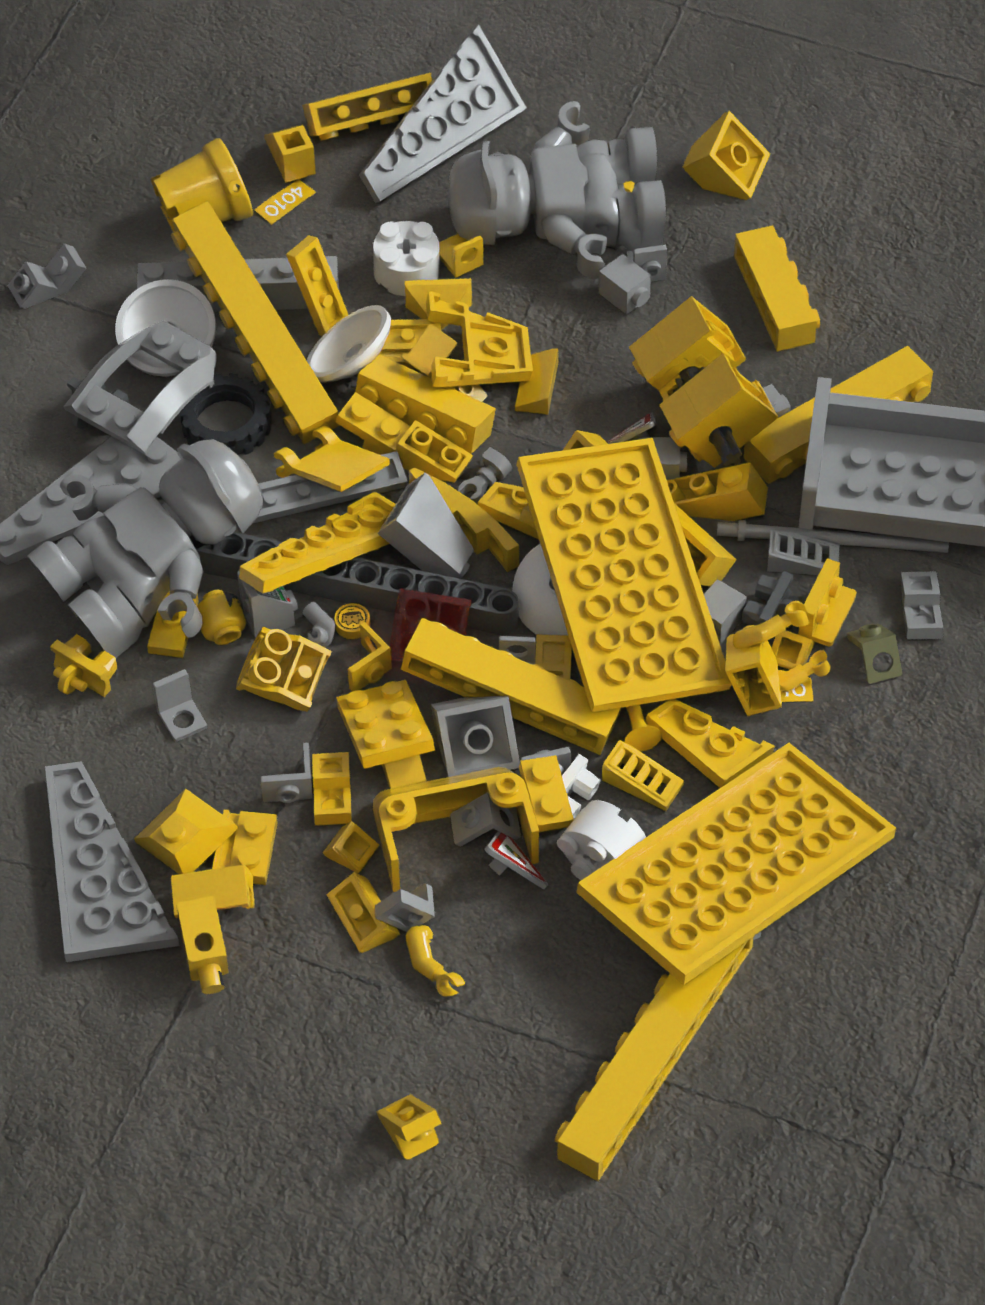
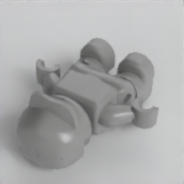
[447,101,666,279]
[27,439,263,658]

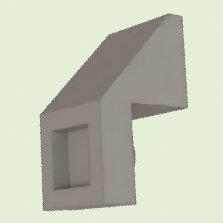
[7,244,86,309]

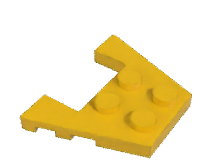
[425,291,533,387]

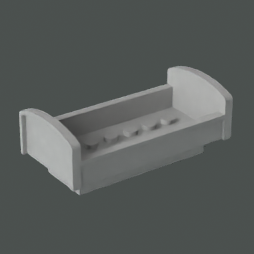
[798,377,985,547]

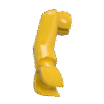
[405,925,465,996]

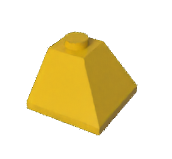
[682,111,770,200]
[134,789,238,874]

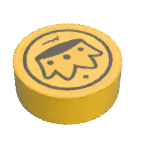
[334,603,370,639]

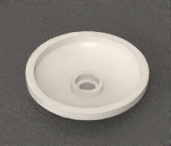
[115,279,216,376]
[307,305,391,382]
[513,544,568,635]

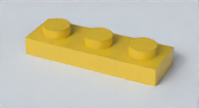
[286,235,349,336]

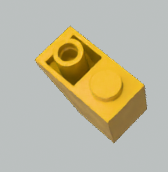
[264,125,316,183]

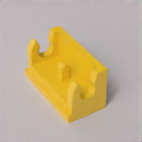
[171,864,254,918]

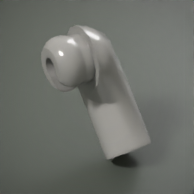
[303,602,336,648]

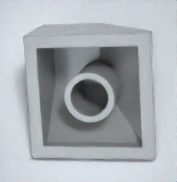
[431,696,520,777]

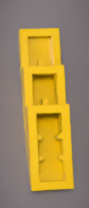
[409,467,519,572]

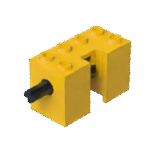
[629,296,779,468]

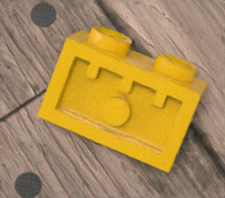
[798,558,857,647]

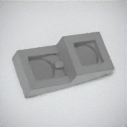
[901,571,943,639]

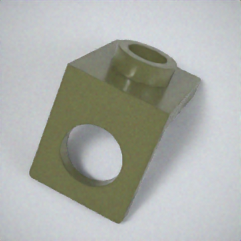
[847,624,902,684]

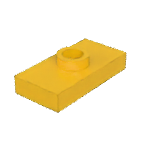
[147,591,199,658]

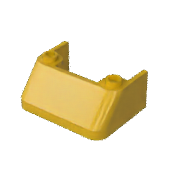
[373,767,539,893]

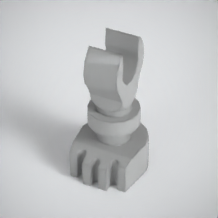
[458,447,512,505]

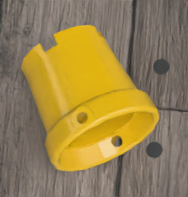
[150,138,253,232]

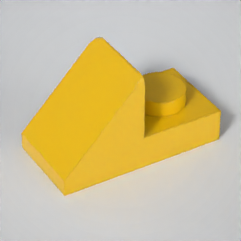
[376,1094,442,1160]

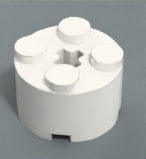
[373,221,439,296]
[557,800,646,880]

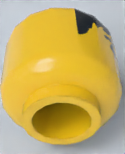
[197,589,247,645]

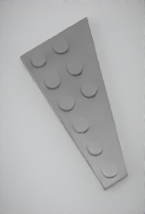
[359,25,526,203]
[0,436,181,565]
[45,761,179,962]

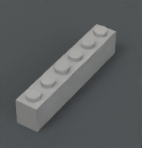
[137,256,339,312]

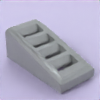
[767,529,840,575]

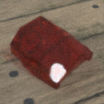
[390,588,472,661]

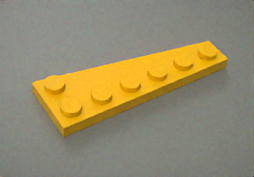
[239,492,395,593]

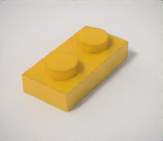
[519,755,574,832]

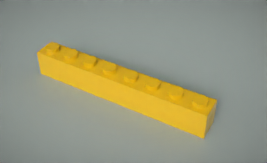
[171,201,339,444]
[555,936,754,1181]

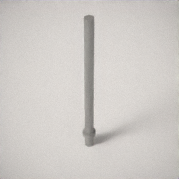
[717,520,949,553]

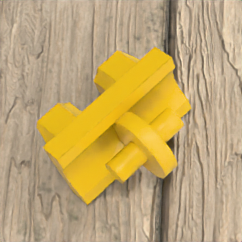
[50,634,117,697]

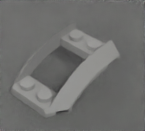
[63,320,217,456]

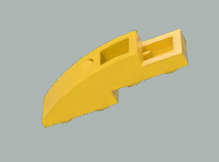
[335,392,473,482]

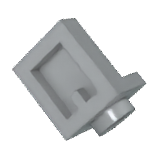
[375,883,435,932]

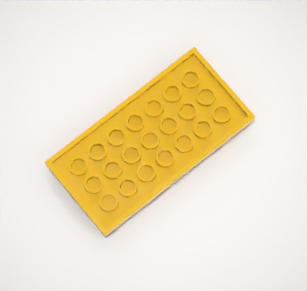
[516,438,732,712]
[576,743,896,985]

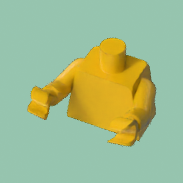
[725,601,830,716]

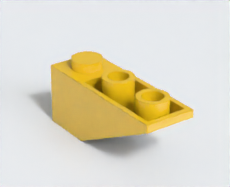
[667,462,768,521]

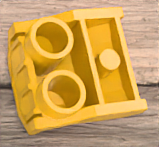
[236,627,332,712]

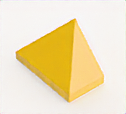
[405,278,472,330]

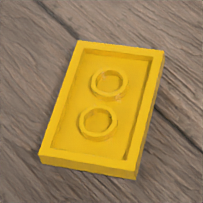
[336,679,435,769]

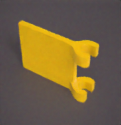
[274,426,390,492]

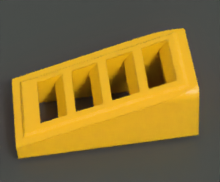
[602,740,684,811]

